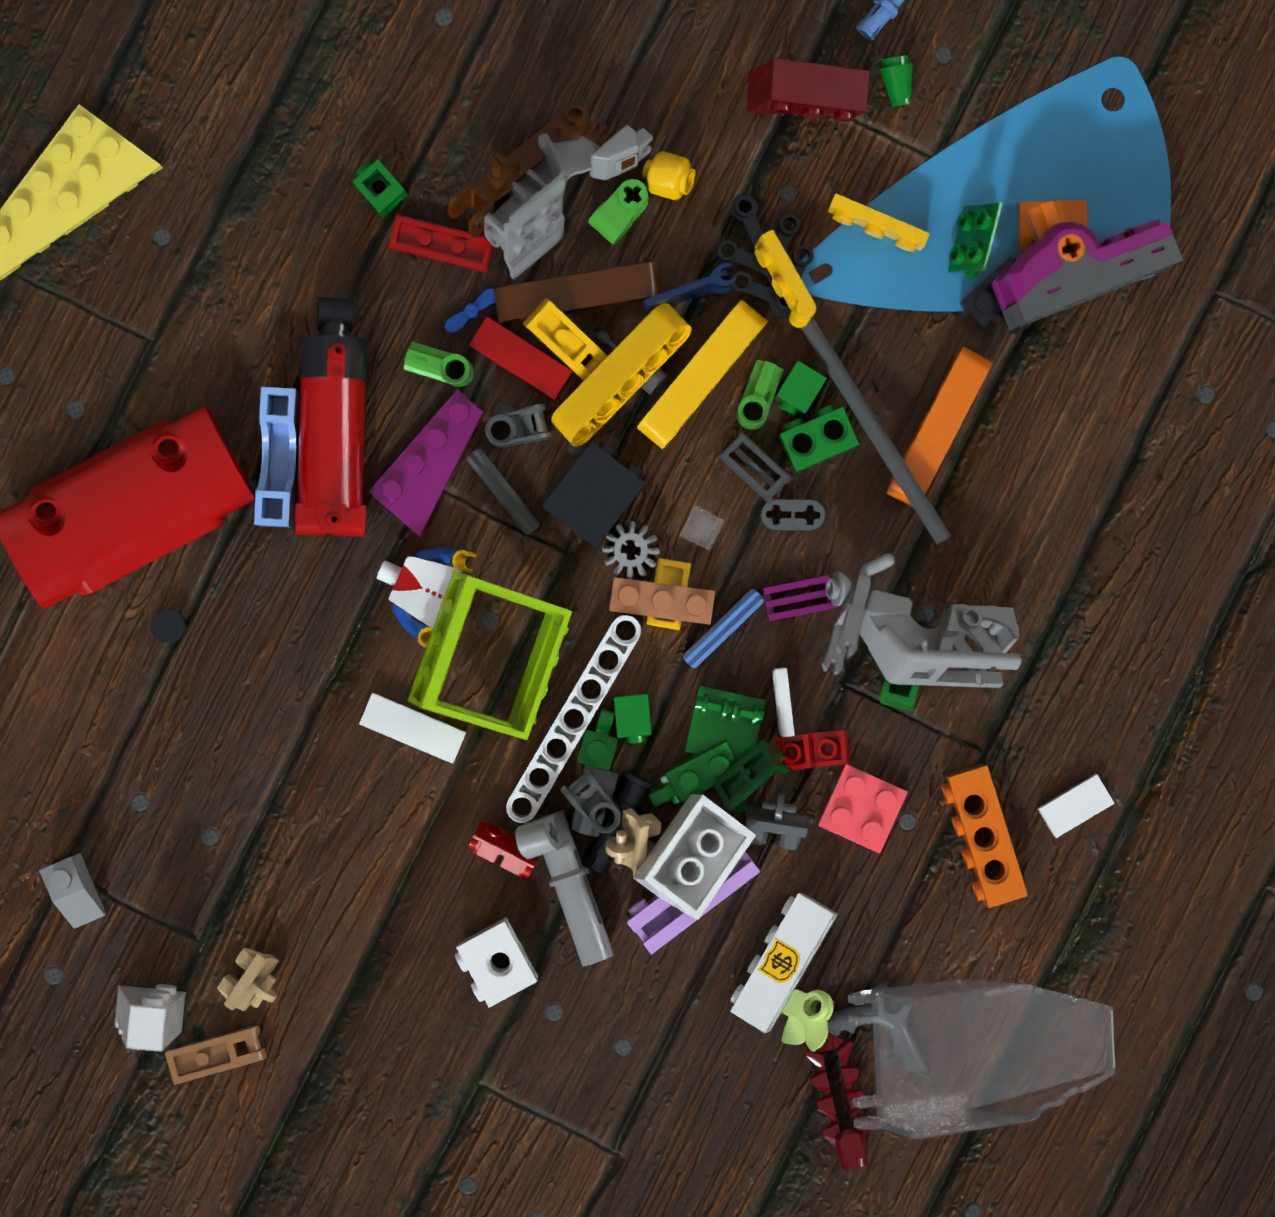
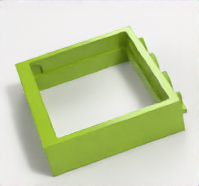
[408,570,572,740]

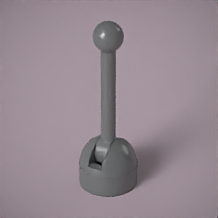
[597,331,668,396]

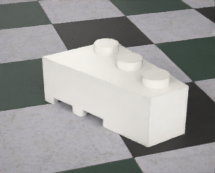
[114,984,186,1051]

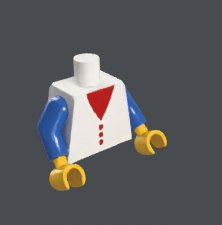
[377,547,477,648]

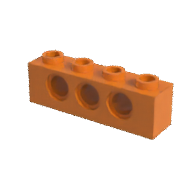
[941,763,1028,908]

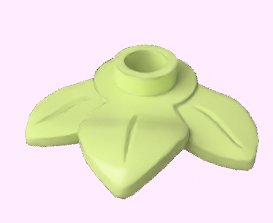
[781,989,834,1052]

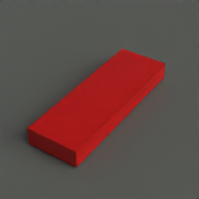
[388,214,494,273]
[469,317,573,401]

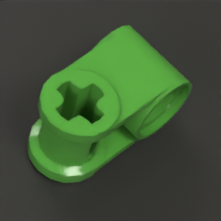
[588,179,649,245]

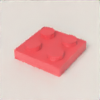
[817,764,908,854]

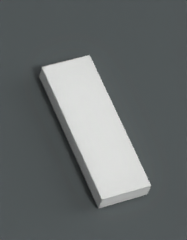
[359,693,467,764]

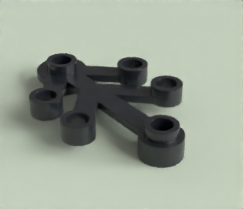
[716,194,814,318]

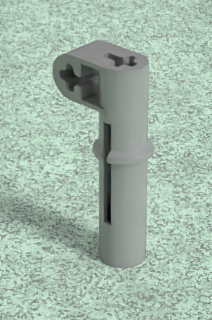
[515,810,614,966]

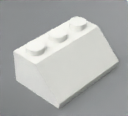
[633,794,756,920]

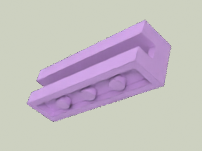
[626,851,760,955]

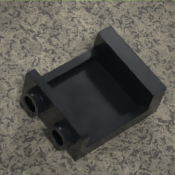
[542,441,646,549]

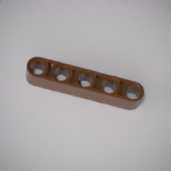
[493,262,662,324]

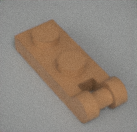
[165,1024,267,1085]

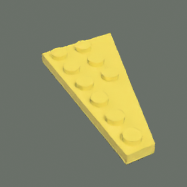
[0,104,163,281]

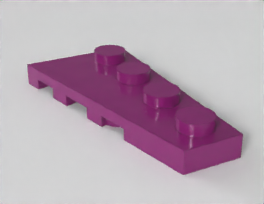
[368,390,484,537]

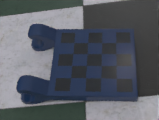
[644,263,736,315]

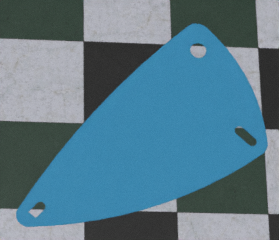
[801,56,1171,312]

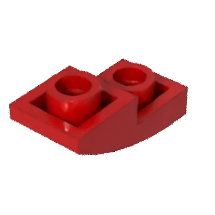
[775,729,851,770]

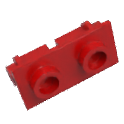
[468,820,539,878]

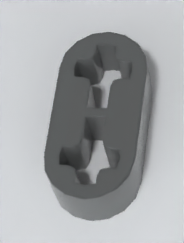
[760,499,825,531]

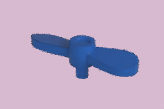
[445,288,495,333]

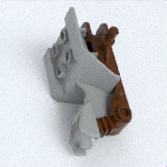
[448,105,653,280]

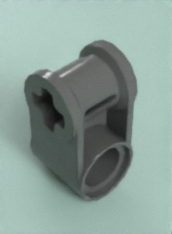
[486,404,553,448]
[561,767,622,833]

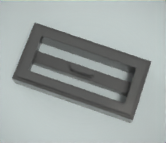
[719,432,792,503]

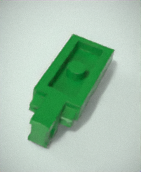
[648,740,738,807]

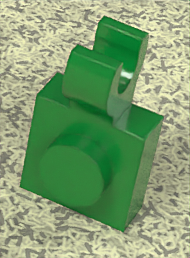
[577,708,618,771]

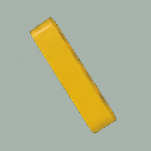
[637,299,768,449]
[551,303,692,447]

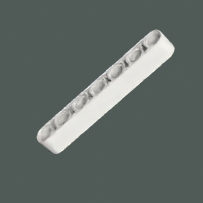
[506,615,641,823]

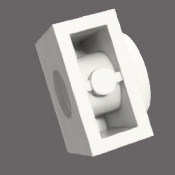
[455,917,539,1008]

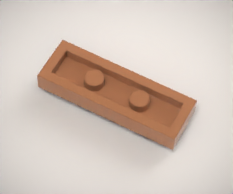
[609,577,715,625]

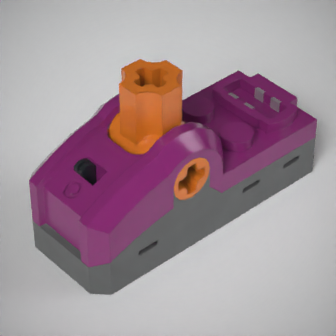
[991,199,1183,331]

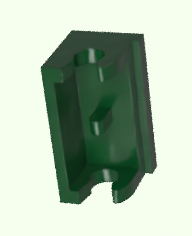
[713,740,792,813]

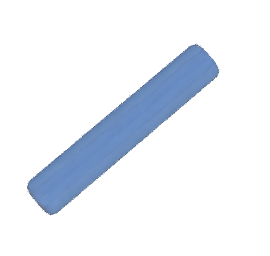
[683,589,764,668]

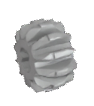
[602,521,660,579]

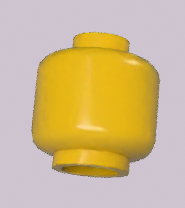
[642,151,695,200]

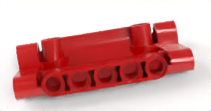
[0,405,256,609]

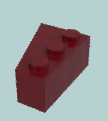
[746,58,869,122]

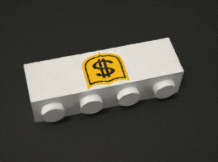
[730,893,838,1033]

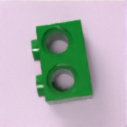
[778,405,859,473]

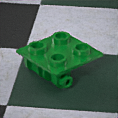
[948,202,1003,278]
[685,686,766,761]

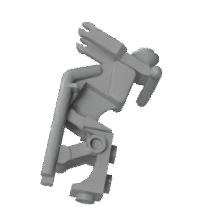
[822,553,1021,688]

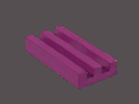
[762,575,836,621]

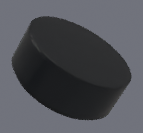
[151,609,187,643]

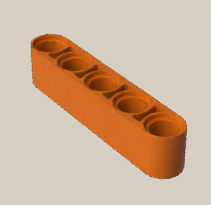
[886,346,993,507]

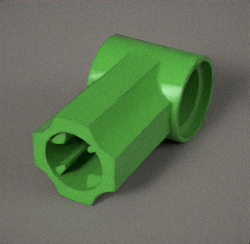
[404,342,474,387]
[737,360,784,430]

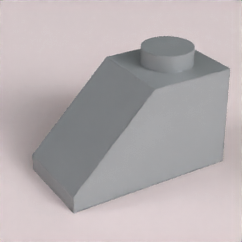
[39,853,107,929]

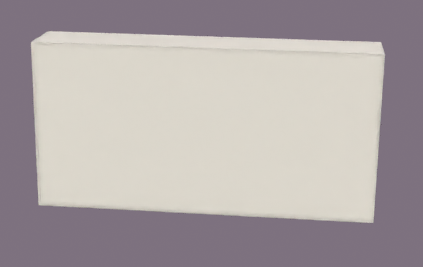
[772,667,795,737]
[1037,774,1115,838]

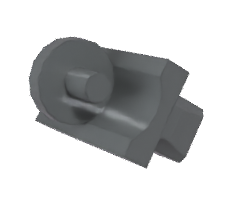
[745,792,808,851]

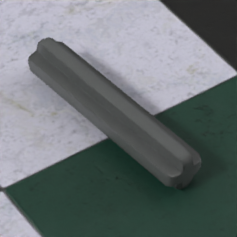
[467,448,540,535]

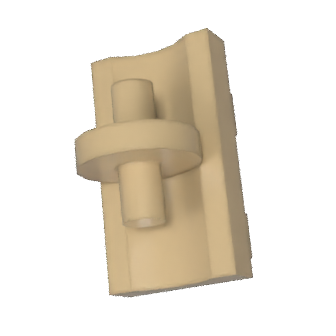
[605,808,661,876]
[217,948,280,1011]

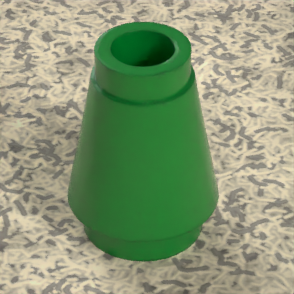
[879,55,913,107]

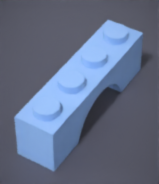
[254,387,300,528]

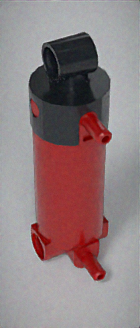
[294,297,369,537]

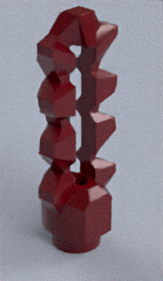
[804,1032,872,1170]

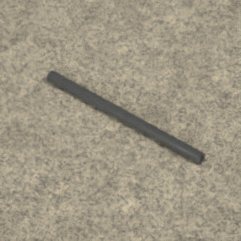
[800,317,951,544]

